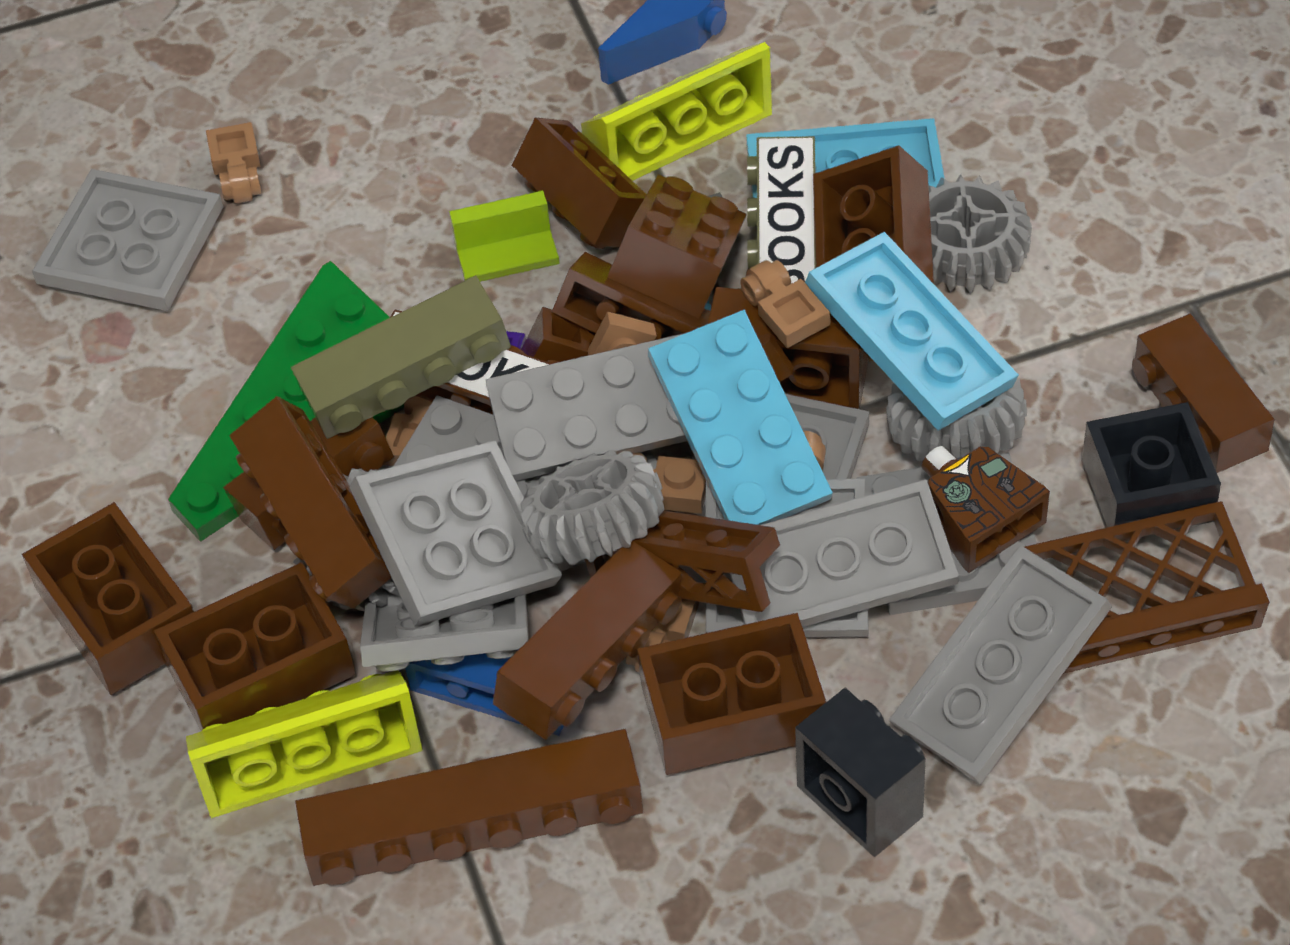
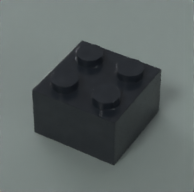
[1082,402,1221,530]
[795,687,926,858]

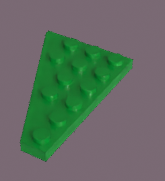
[168,261,404,542]

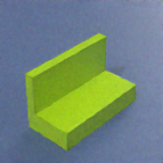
[449,191,560,282]

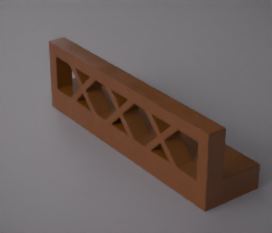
[584,511,780,612]

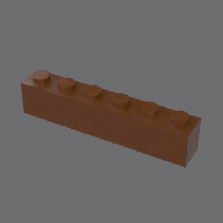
[295,729,643,886]

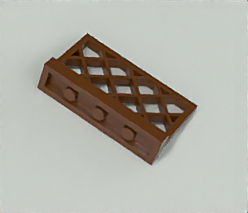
[1024,501,1270,674]

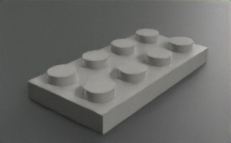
[485,333,688,481]
[729,479,959,627]
[889,545,1112,785]

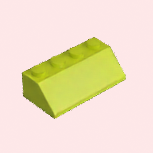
[581,42,772,181]
[186,670,423,818]

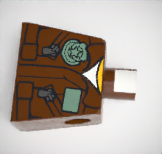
[921,446,1050,573]

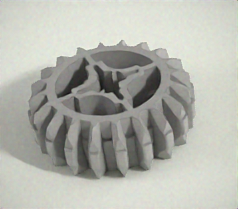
[929,174,1032,294]
[886,379,1027,461]
[520,450,665,565]

